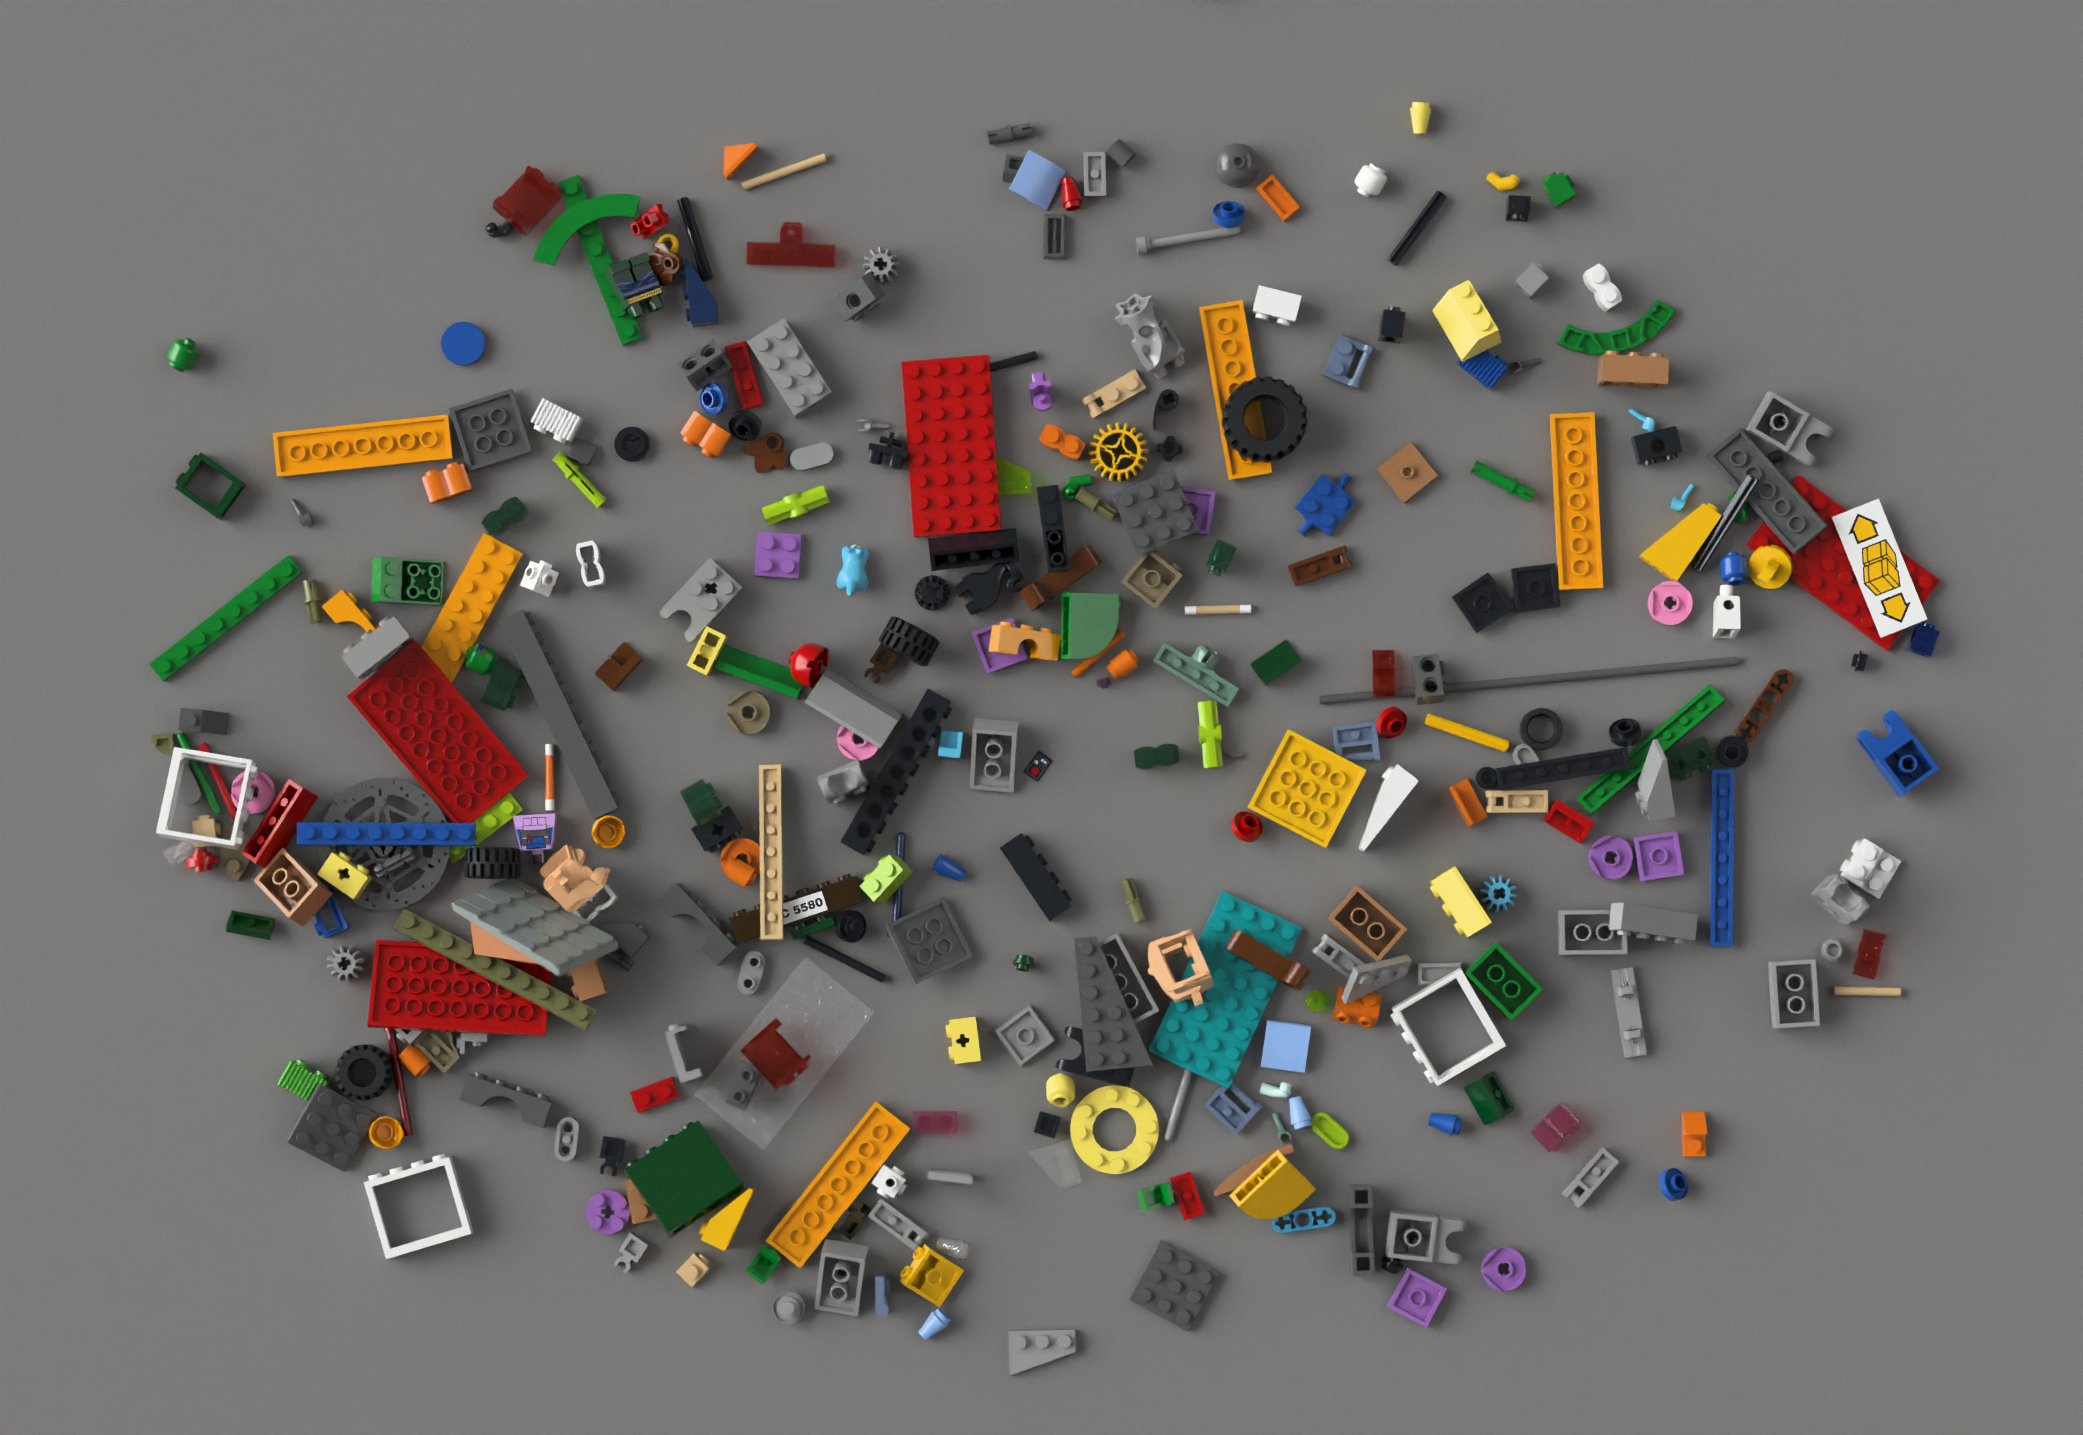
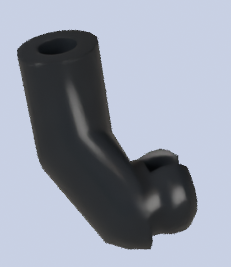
[486,215,519,238]

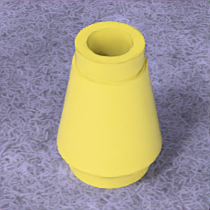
[1410,102,1432,133]

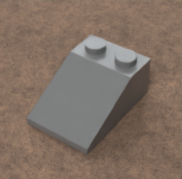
[970,718,1019,793]
[1635,739,1676,822]
[814,1239,869,1317]

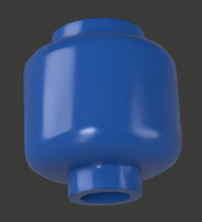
[1719,552,1750,586]

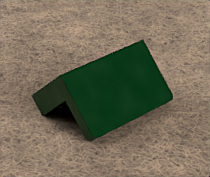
[1251,640,1302,686]
[1464,1071,1515,1125]

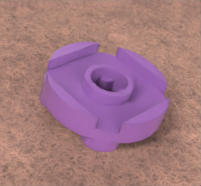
[1588,836,1633,880]
[586,1189,631,1234]
[1481,1246,1526,1291]

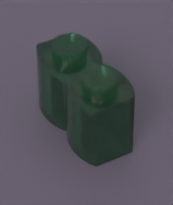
[481,497,529,537]
[1205,539,1237,577]
[480,660,525,711]
[1133,744,1180,770]
[680,778,723,828]

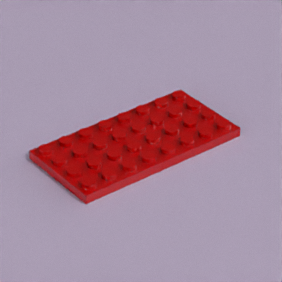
[902,355,1002,537]
[1745,475,1940,651]
[346,640,529,823]
[367,940,551,1037]

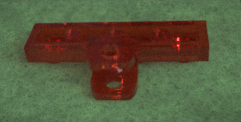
[747,222,835,267]

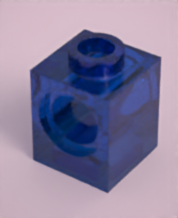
[1907,622,1940,658]

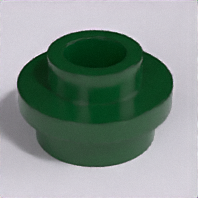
[1012,955,1035,972]

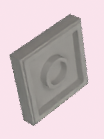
[995,1005,1056,1067]
[928,1169,973,1184]

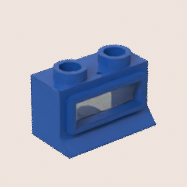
[314,887,351,938]

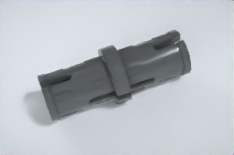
[987,122,1032,145]

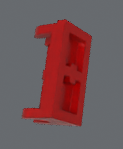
[1542,799,1595,844]

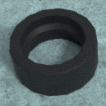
[1519,708,1563,750]

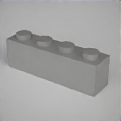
[1609,903,1698,945]

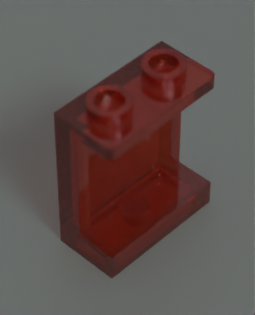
[492,165,562,237]
[740,1018,812,1090]

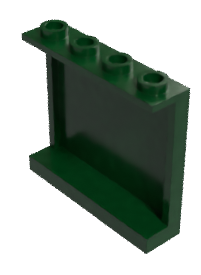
[624,1120,744,1239]

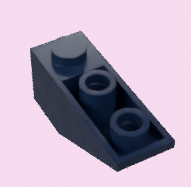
[681,259,719,327]

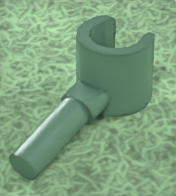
[1272,1113,1292,1144]

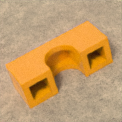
[989,622,1061,661]

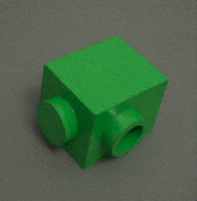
[1541,172,1576,208]

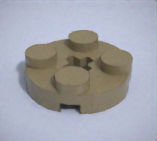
[727,691,771,735]

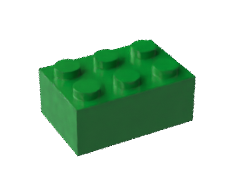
[1463,942,1543,1021]

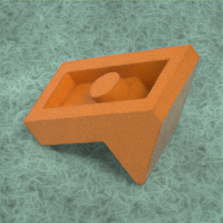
[1682,1112,1707,1157]

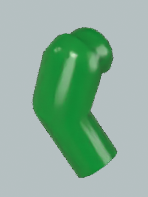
[1063,474,1092,499]
[1728,491,1749,524]

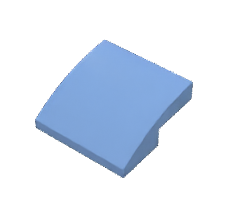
[1009,150,1066,210]
[1261,1020,1311,1073]

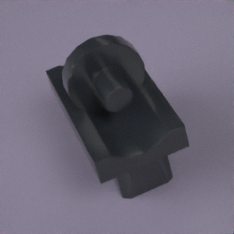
[868,432,908,470]

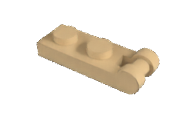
[1082,369,1146,419]
[1486,790,1548,813]

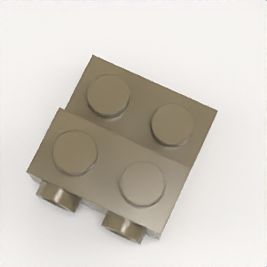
[1121,549,1183,610]

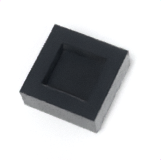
[1034,1111,1061,1139]

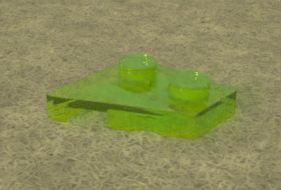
[997,456,1032,495]

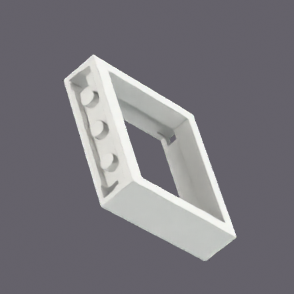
[156,747,258,850]
[1390,968,1506,1086]
[364,1153,474,1259]

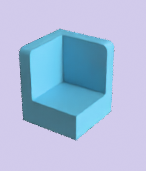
[938,730,963,759]

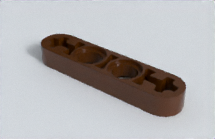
[1735,669,1793,743]

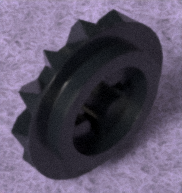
[614,427,650,462]
[915,575,950,611]

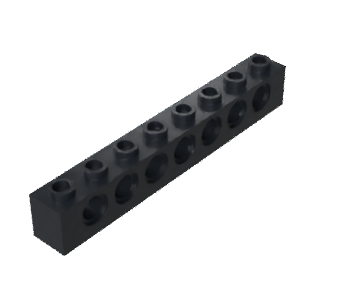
[840,689,953,855]

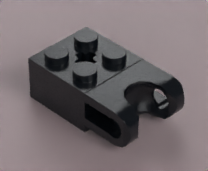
[1055,1026,1135,1088]

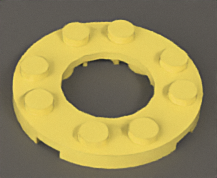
[1070,1085,1159,1174]

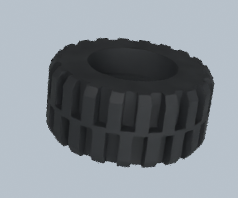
[1222,376,1308,463]

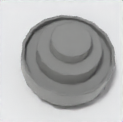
[772,1291,805,1324]

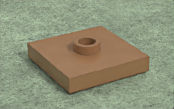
[1376,441,1438,503]

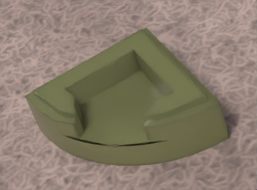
[151,734,176,756]

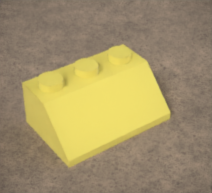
[1432,280,1501,362]
[1429,867,1492,937]

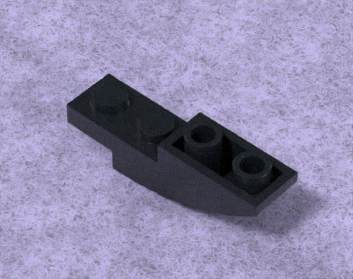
[1036,485,1070,573]

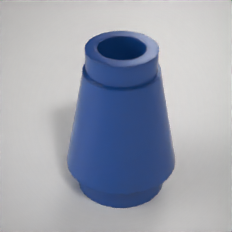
[932,854,966,882]
[1428,1113,1463,1136]

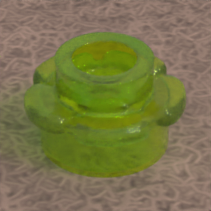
[1305,990,1327,1012]

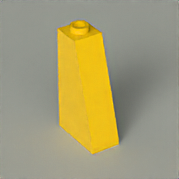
[1638,503,1722,581]

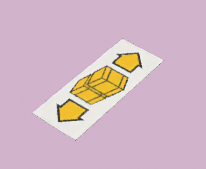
[1832,499,1927,638]

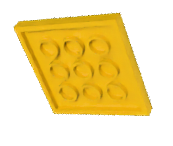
[1247,729,1367,848]

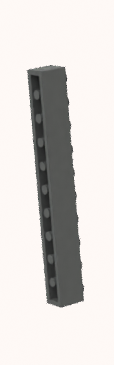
[499,609,621,820]

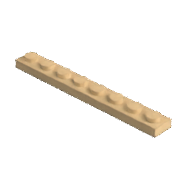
[759,764,784,941]

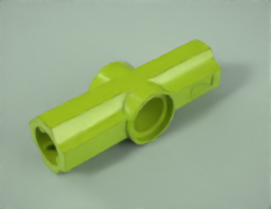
[762,485,830,526]
[1198,700,1223,768]

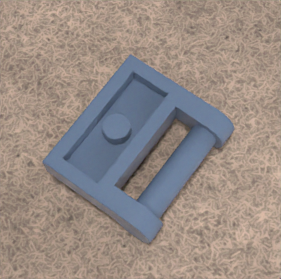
[1322,334,1376,390]
[1332,721,1380,762]
[1204,1079,1263,1135]
[875,1274,890,1317]

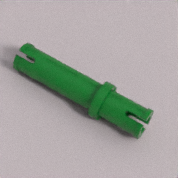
[1470,460,1535,503]

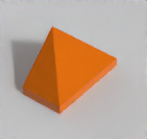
[724,143,759,180]

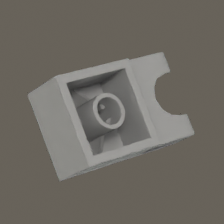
[1745,392,1834,467]
[659,558,744,643]
[817,759,870,805]
[1810,874,1870,925]
[1385,1210,1467,1264]

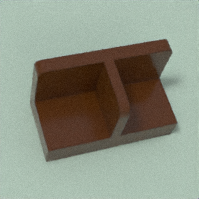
[595,642,644,691]

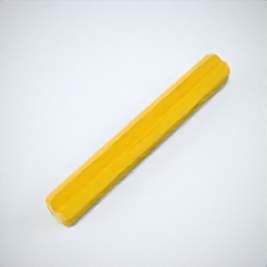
[1425,714,1509,752]

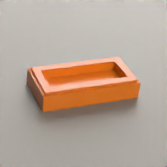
[1256,174,1301,222]

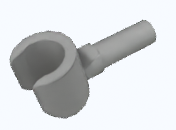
[857,419,889,432]

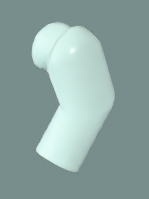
[1259,1082,1292,1098]

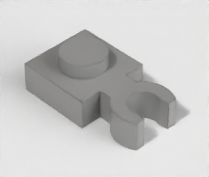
[614,1231,650,1273]

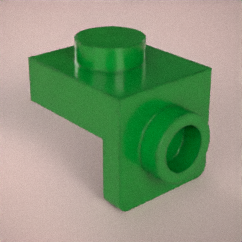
[1137,1182,1175,1212]
[745,1245,781,1285]

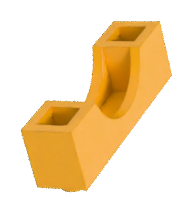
[322,590,397,671]

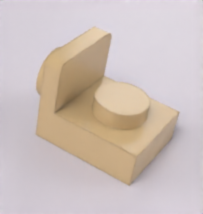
[676,1253,711,1287]

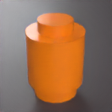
[1106,649,1139,680]
[723,858,757,888]
[398,1044,431,1077]

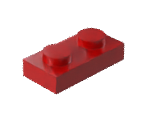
[630,1077,680,1113]
[1170,1171,1205,1221]

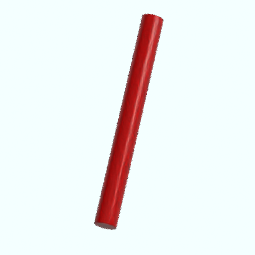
[198,742,237,822]

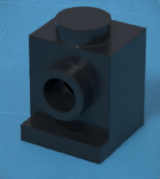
[1505,195,1531,222]

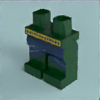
[604,252,663,320]

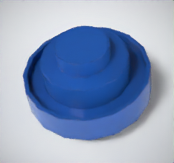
[1213,201,1245,228]
[700,382,728,415]
[1659,1168,1688,1201]

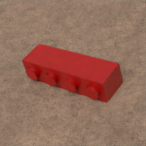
[241,779,318,868]

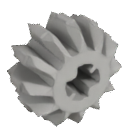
[862,247,900,285]
[327,945,365,982]

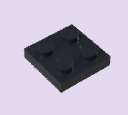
[1511,563,1561,613]
[1451,572,1513,633]

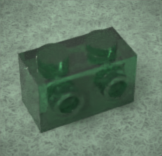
[1665,737,1715,781]

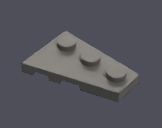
[1341,955,1412,1004]
[1009,1329,1076,1376]

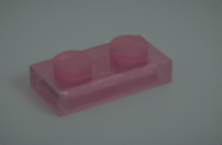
[913,1111,958,1134]

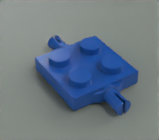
[1294,473,1356,536]

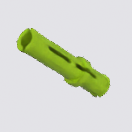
[552,451,607,509]

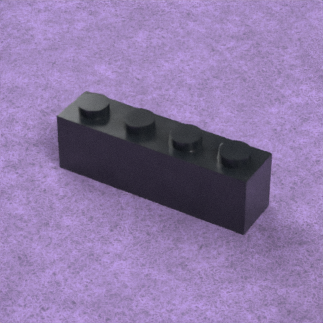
[928,528,1019,571]
[1000,833,1072,921]

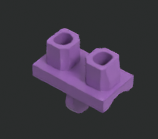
[1029,372,1053,411]

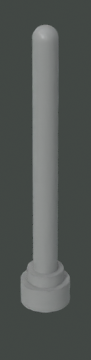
[1135,226,1241,255]
[1164,1069,1193,1142]

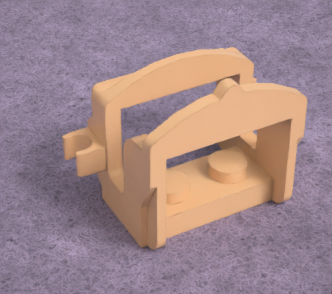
[540,844,611,912]
[1148,929,1213,1006]

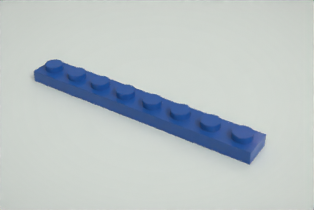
[1709,769,1734,947]
[297,822,476,846]

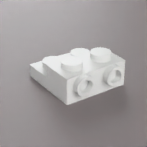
[1840,838,1901,899]

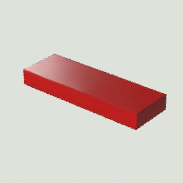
[725,341,764,410]

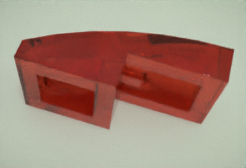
[1372,650,1395,697]
[1853,928,1886,979]

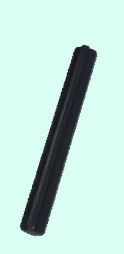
[1691,474,1759,572]

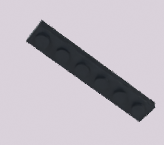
[1495,747,1631,790]

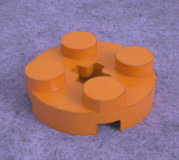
[721,838,760,877]

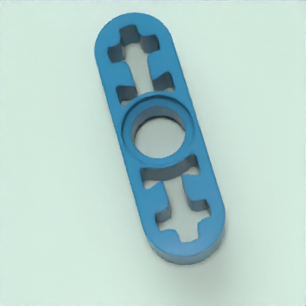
[1271,1206,1335,1233]

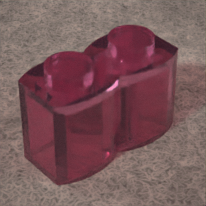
[1530,1102,1581,1152]

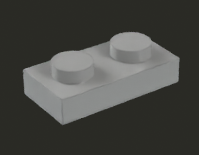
[1083,152,1106,197]

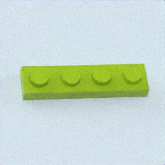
[445,792,523,864]

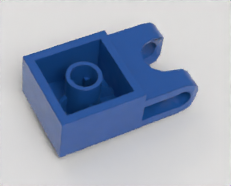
[1856,710,1939,798]

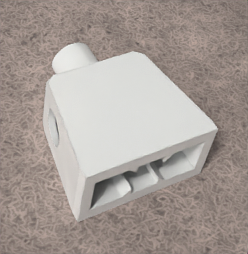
[1713,585,1741,639]

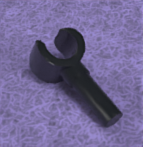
[1768,450,1783,468]

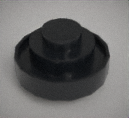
[728,410,761,441]
[1609,718,1642,747]
[1716,735,1749,768]
[835,910,867,943]

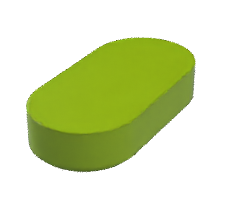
[1311,1112,1349,1149]

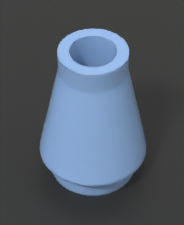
[1289,1096,1312,1130]
[918,1308,951,1340]

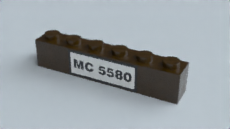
[729,874,864,944]

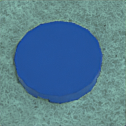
[441,321,486,366]

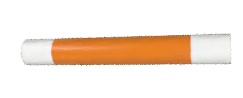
[545,744,554,811]

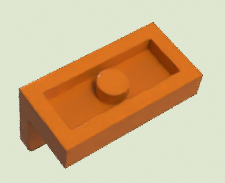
[1447,778,1488,827]

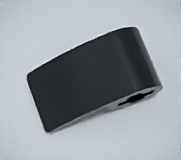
[1153,389,1179,431]

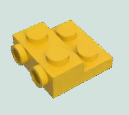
[900,1244,964,1308]

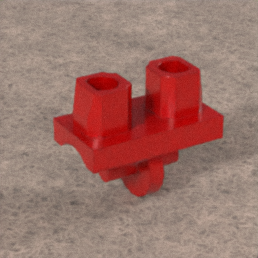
[630,204,670,240]

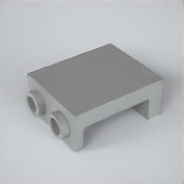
[664,1022,705,1083]

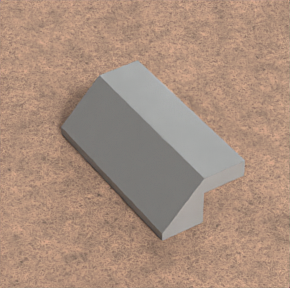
[805,669,903,748]

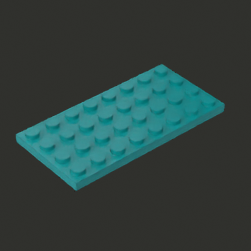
[1148,891,1302,1089]

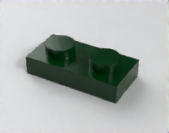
[226,910,275,940]
[790,915,836,940]

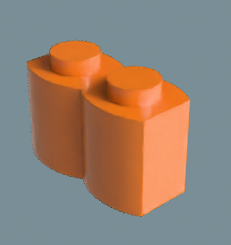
[680,411,732,459]
[1039,424,1085,461]
[422,462,473,504]

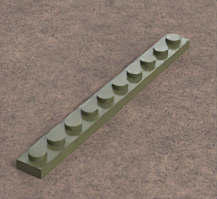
[393,908,597,1031]

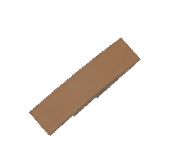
[1213,1143,1294,1196]

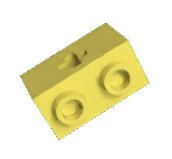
[687,626,728,676]
[317,851,372,899]
[945,1017,981,1064]

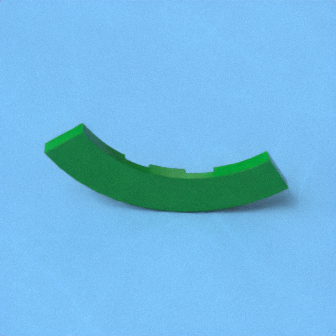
[533,194,641,266]
[1556,299,1676,355]

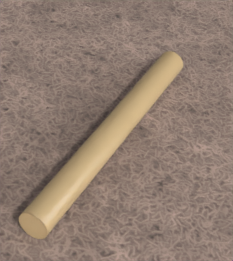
[741,153,827,191]

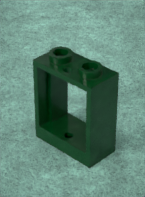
[175,452,247,520]

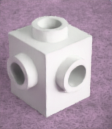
[520,560,559,597]
[871,1164,907,1199]

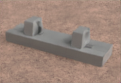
[1610,967,1647,1058]

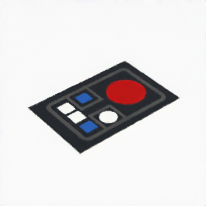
[1024,751,1053,782]

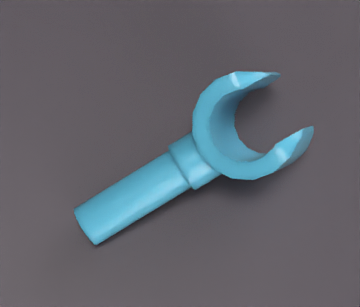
[1629,408,1656,432]
[1670,484,1695,511]

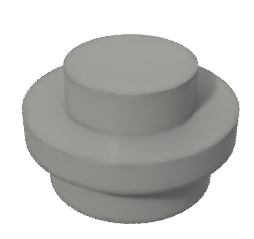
[1821,939,1843,961]

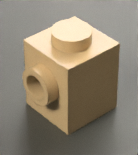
[192,815,222,848]

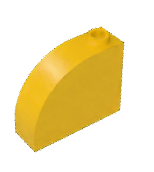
[1229,1150,1316,1220]

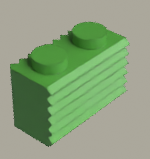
[277,1059,331,1101]

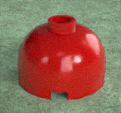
[788,643,829,688]

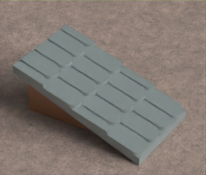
[452,879,618,976]

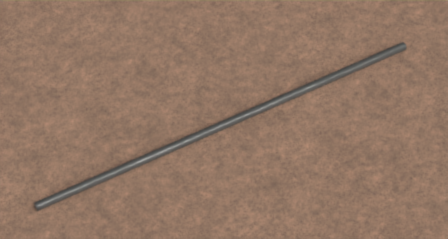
[1320,657,1738,705]

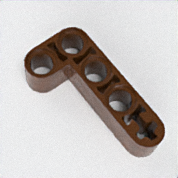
[1019,544,1102,612]
[1224,929,1312,992]

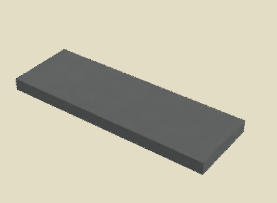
[1707,428,1828,555]

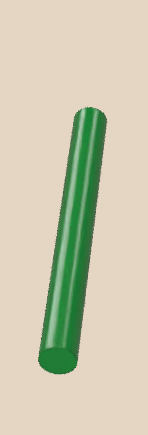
[176,732,223,815]

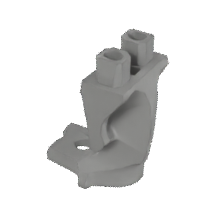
[1115,293,1185,379]

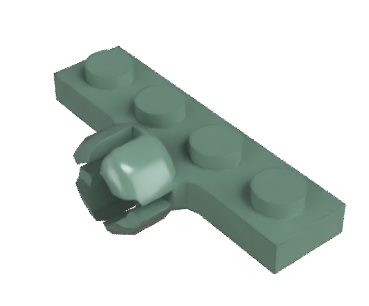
[1153,642,1240,707]

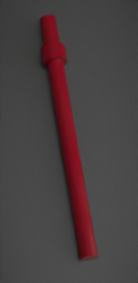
[383,1028,413,1137]

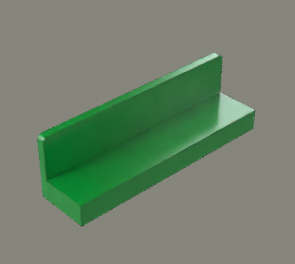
[714,645,803,699]

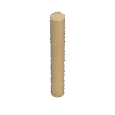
[1833,986,1901,996]

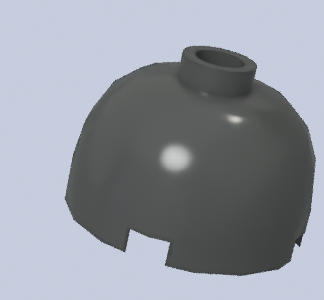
[1215,143,1259,188]

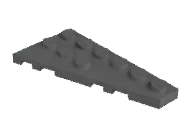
[1074,936,1153,1072]

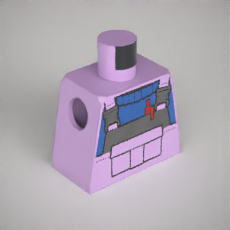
[513,813,557,864]

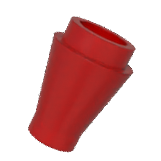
[1061,177,1083,211]

